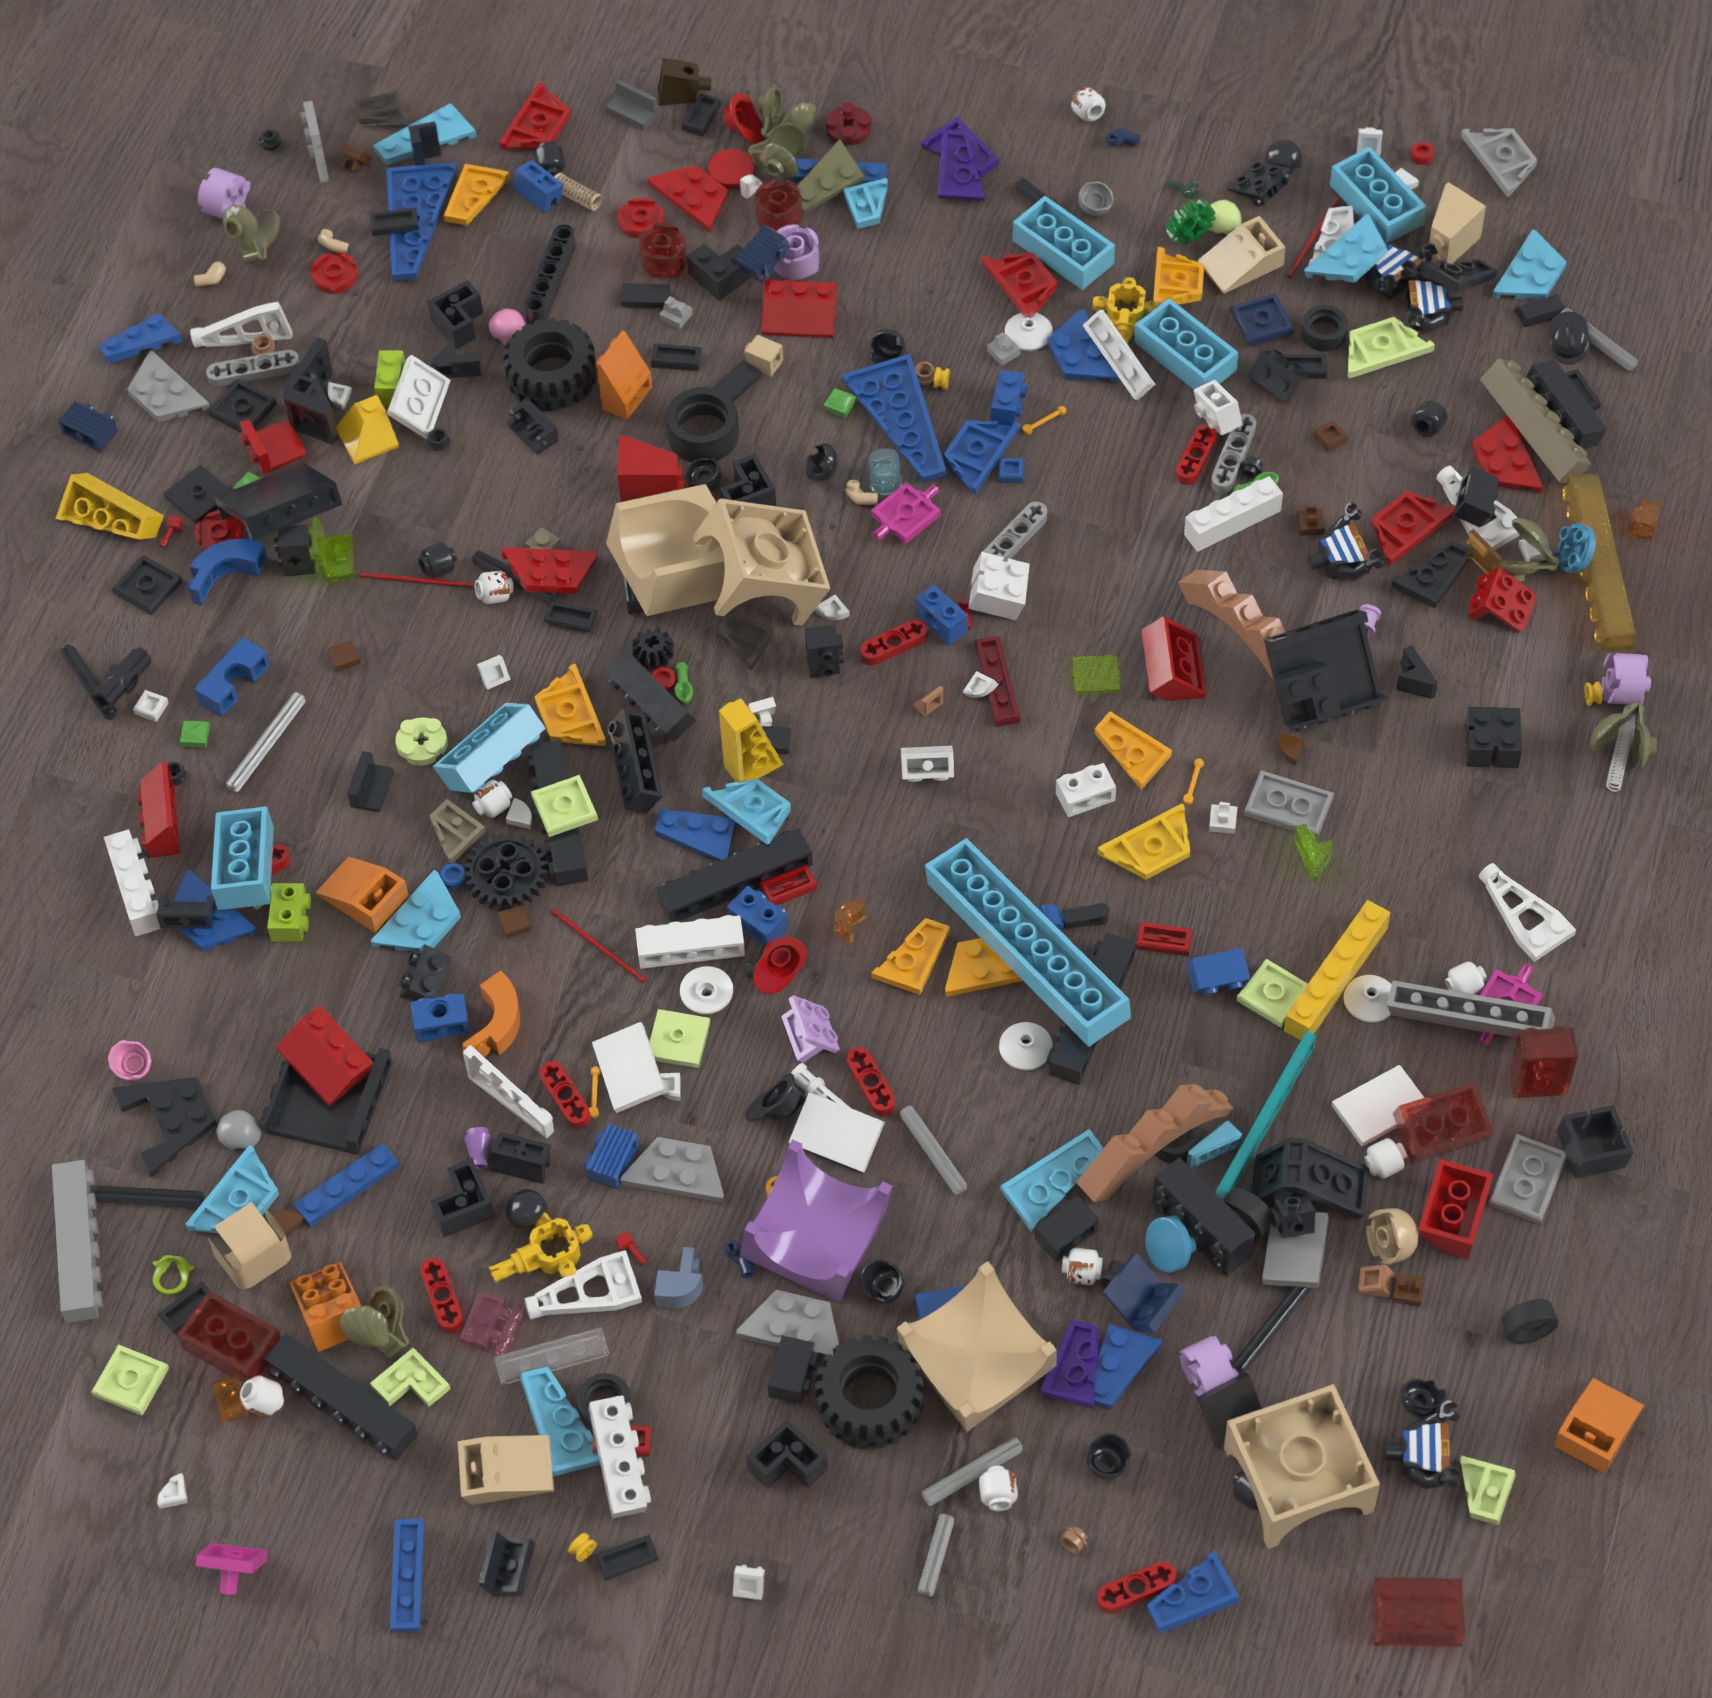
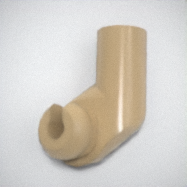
[318,229,349,254]
[194,262,226,287]
[845,480,878,505]

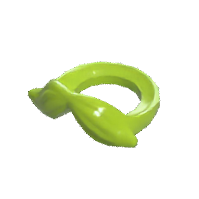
[152,1255,195,1295]

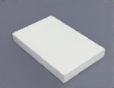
[387,355,451,439]
[592,1022,666,1113]
[1331,1065,1430,1147]
[789,1092,885,1173]

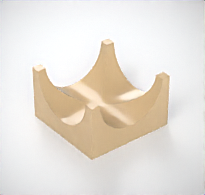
[693,499,830,626]
[897,1261,1057,1432]
[1224,1384,1380,1549]

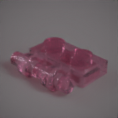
[459,1290,524,1356]

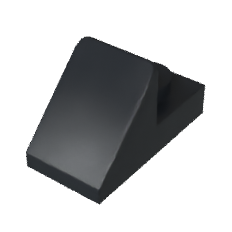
[431,341,482,378]
[1396,645,1438,699]

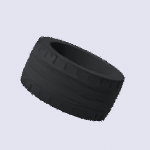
[665,387,739,463]

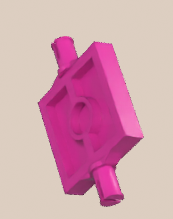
[871,482,941,544]
[1478,964,1543,1046]

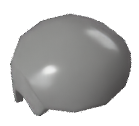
[1078,181,1114,217]
[216,1110,262,1151]

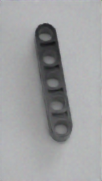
[524,224,576,325]

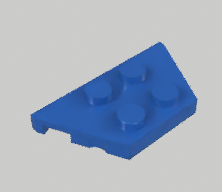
[1047,309,1118,383]
[944,420,1020,495]
[173,869,258,952]

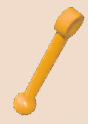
[1023,406,1067,435]
[1183,758,1204,805]
[589,1066,601,1118]

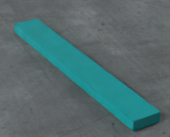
[1215,1031,1316,1201]

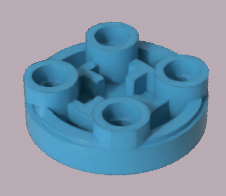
[1553,523,1596,574]
[1145,1215,1196,1273]

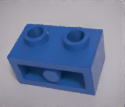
[991,370,1028,425]
[727,886,788,947]
[1186,948,1250,996]

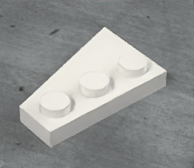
[1308,206,1354,266]

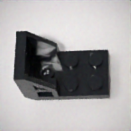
[281,337,338,445]
[1251,1138,1370,1219]

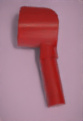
[159,516,184,548]
[958,594,972,630]
[615,1232,648,1266]

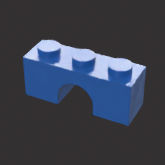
[195,638,270,717]

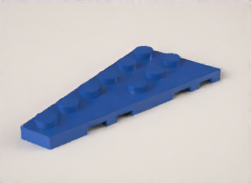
[841,354,947,482]

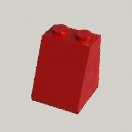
[617,435,685,502]

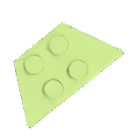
[1348,317,1435,379]

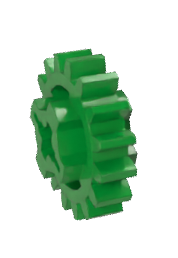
[1166,199,1216,245]

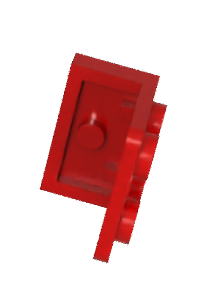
[239,419,306,474]
[1467,567,1536,633]

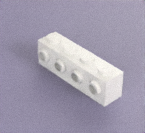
[1184,476,1283,552]
[104,829,161,937]
[635,915,745,969]
[589,1395,651,1519]

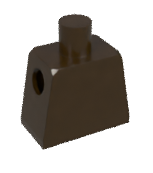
[658,58,711,105]

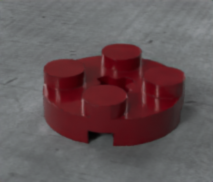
[825,102,872,146]

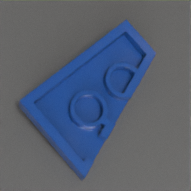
[97,313,183,363]
[655,809,736,861]
[1094,1324,1163,1410]
[1147,1550,1239,1634]

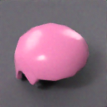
[488,309,526,345]
[108,1040,152,1081]

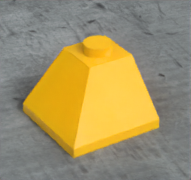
[336,395,399,465]

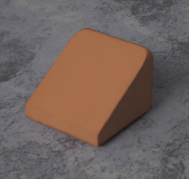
[913,686,943,717]
[1358,1264,1394,1298]

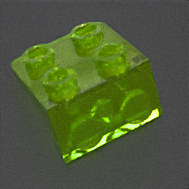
[309,516,355,583]

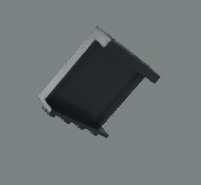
[214,462,342,541]
[1264,609,1388,731]
[261,1048,393,1155]

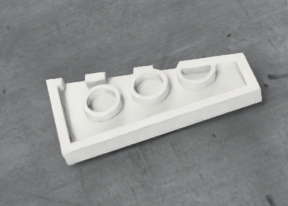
[463,1045,554,1139]

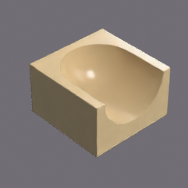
[606,484,725,616]

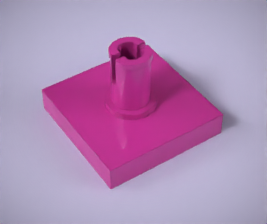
[196,1543,268,1595]

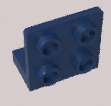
[1103,1254,1186,1333]

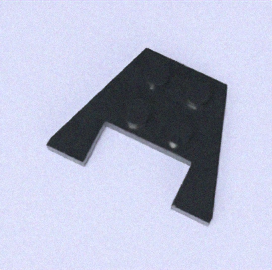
[112,1077,217,1177]

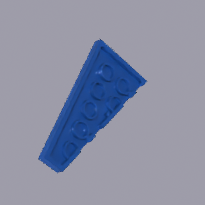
[387,162,457,281]

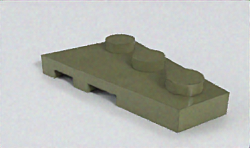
[792,140,864,214]

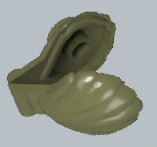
[758,84,816,140]
[748,122,808,178]
[223,204,280,263]
[1493,518,1559,581]
[1590,703,1657,770]
[340,1285,409,1358]

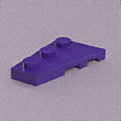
[921,117,1000,177]
[938,130,985,201]
[1040,1320,1100,1409]

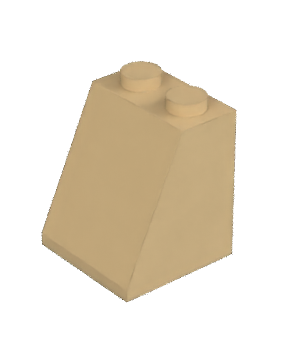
[1429,182,1486,265]

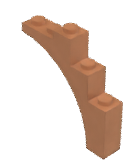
[1178,570,1285,681]
[1076,1084,1233,1202]

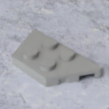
[301,101,329,183]
[1461,128,1537,197]
[127,351,210,422]
[621,1137,724,1203]
[736,1290,839,1358]

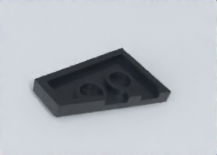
[1418,259,1498,292]
[1392,540,1473,608]

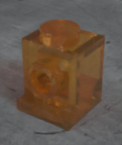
[1627,498,1662,541]

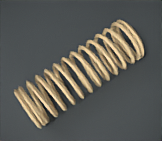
[554,173,602,211]

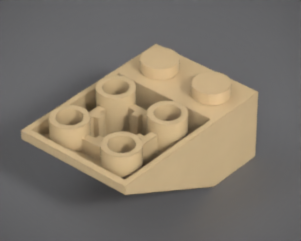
[1198,216,1285,294]
[458,1435,554,1505]

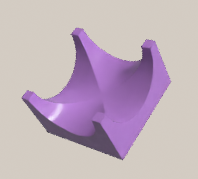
[740,1139,892,1303]

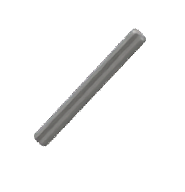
[226,692,305,792]

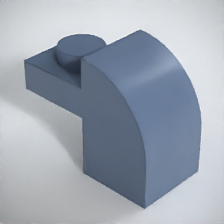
[654,1247,703,1309]

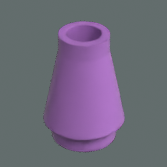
[464,1127,491,1169]

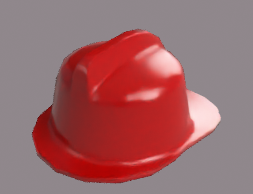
[724,93,765,144]
[753,937,807,994]

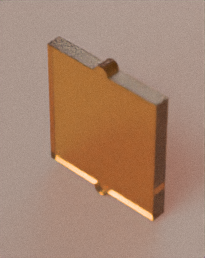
[1467,529,1502,574]

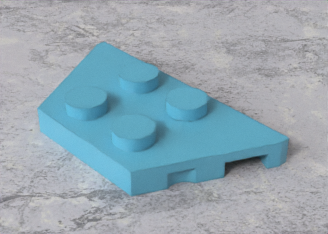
[1304,214,1387,282]
[1492,229,1566,300]
[702,779,791,844]
[371,870,461,952]
[185,1145,279,1233]

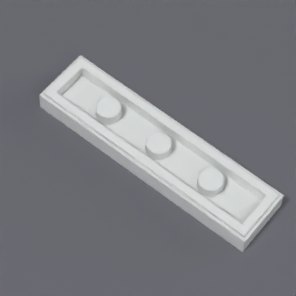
[1083,310,1155,400]

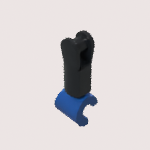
[1038,903,1110,931]

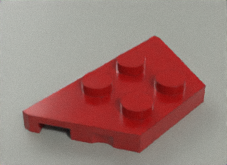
[499,81,571,150]
[647,165,728,233]
[982,253,1058,318]
[1471,415,1543,493]
[1371,491,1455,566]
[502,547,598,594]

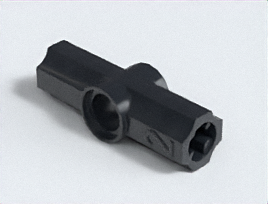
[92,647,152,711]

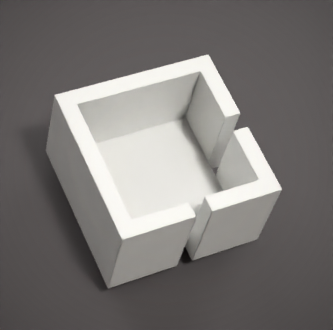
[968,552,1030,620]

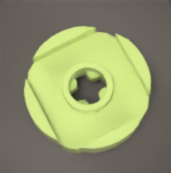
[396,718,448,766]

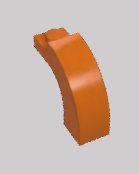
[462,970,520,1057]

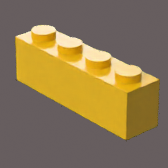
[55,473,164,540]
[719,698,784,783]

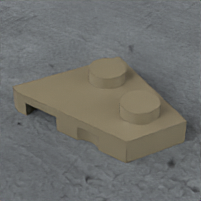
[429,799,486,863]

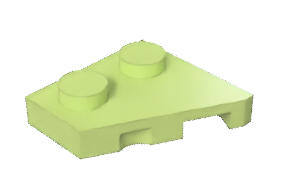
[1460,1456,1515,1525]

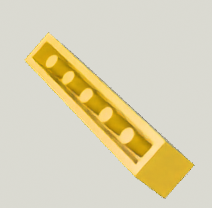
[1284,900,1391,1040]

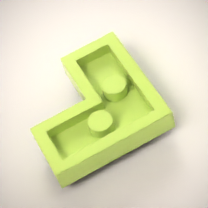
[370,1348,450,1407]

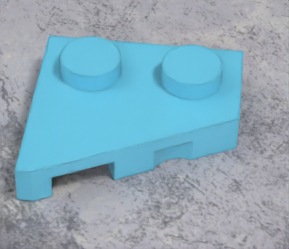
[843,178,888,229]

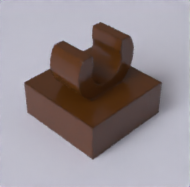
[340,143,372,173]
[1297,505,1325,536]
[1393,1273,1425,1307]

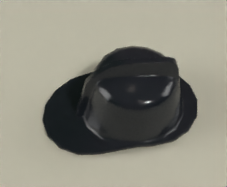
[1549,311,1590,364]
[745,1073,805,1121]

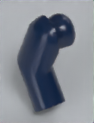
[1106,128,1141,146]
[724,1240,755,1278]

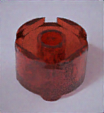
[755,180,803,232]
[638,223,687,278]

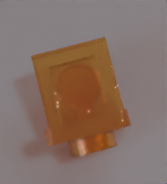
[833,897,867,944]
[211,1374,250,1423]

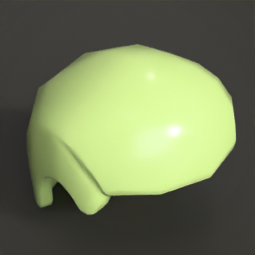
[1208,200,1242,235]

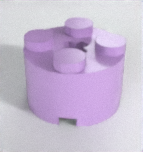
[198,168,250,219]
[774,225,819,281]
[1602,653,1651,705]
[1180,1336,1239,1396]

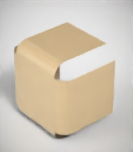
[208,1202,291,1289]

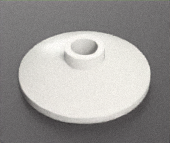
[1005,313,1053,351]
[680,966,733,1014]
[1344,975,1391,1023]
[999,1022,1053,1071]

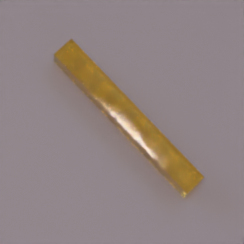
[1563,474,1636,652]

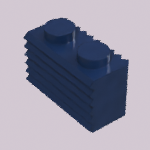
[735,225,791,283]
[58,401,118,452]

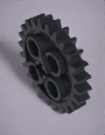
[464,833,549,911]

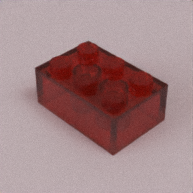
[1509,1026,1578,1098]
[1392,1082,1494,1164]
[177,1291,281,1383]
[1371,1577,1465,1647]

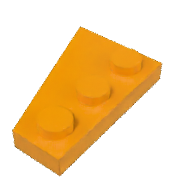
[444,164,510,226]
[1095,711,1172,790]
[871,918,950,995]

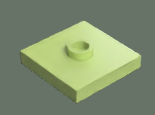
[531,775,598,837]
[1236,959,1308,1028]
[649,1009,711,1068]
[92,1345,169,1416]

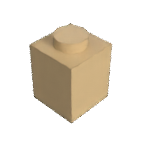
[744,335,783,377]

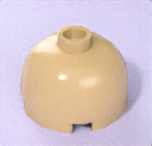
[1366,1208,1419,1265]

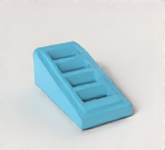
[1187,1121,1242,1168]

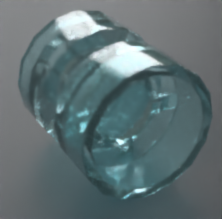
[868,448,902,495]

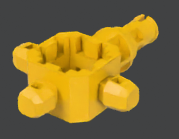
[1092,277,1154,345]
[489,1212,593,1283]

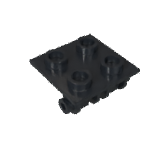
[1227,161,1291,207]

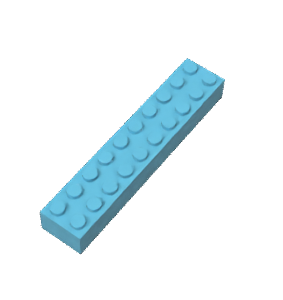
[925,838,1131,1047]

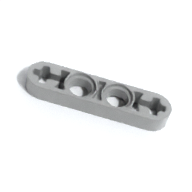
[206,350,300,387]
[1211,414,1256,494]
[983,502,1047,562]

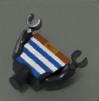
[1366,243,1438,300]
[1401,260,1463,332]
[1308,502,1384,581]
[1384,1400,1461,1489]

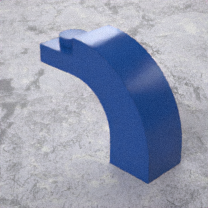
[188,539,268,605]

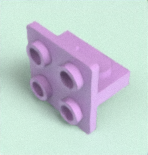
[781,995,840,1063]

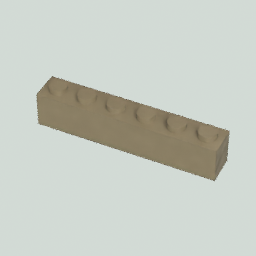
[1480,358,1592,485]

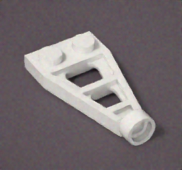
[191,302,293,348]
[1436,466,1520,555]
[1479,863,1576,962]
[524,1250,642,1320]

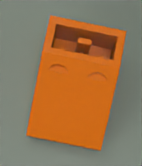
[596,330,652,420]
[315,857,409,933]
[289,1262,361,1352]
[1554,1378,1644,1474]

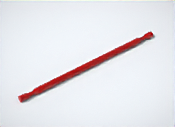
[1287,198,1339,278]
[360,572,475,588]
[551,908,647,983]

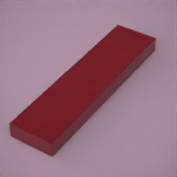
[975,636,1020,727]

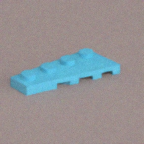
[374,103,477,165]
[1000,1129,1104,1233]
[520,1367,601,1476]

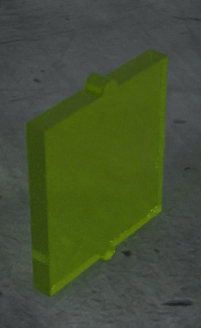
[1071,655,1121,694]

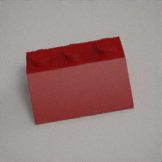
[762,279,837,338]
[1142,616,1207,701]
[137,762,181,858]
[276,1005,373,1106]
[1418,1159,1493,1260]

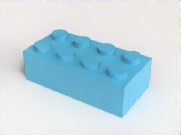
[1330,147,1426,245]
[1013,196,1115,290]
[1134,298,1238,390]
[433,703,545,793]
[211,806,274,910]

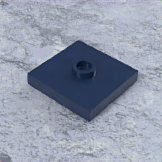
[1231,293,1294,347]

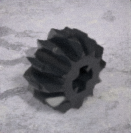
[632,627,674,670]

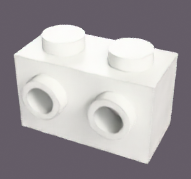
[1194,380,1243,435]
[901,746,954,782]
[1056,763,1116,817]

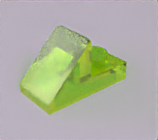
[1294,823,1335,882]

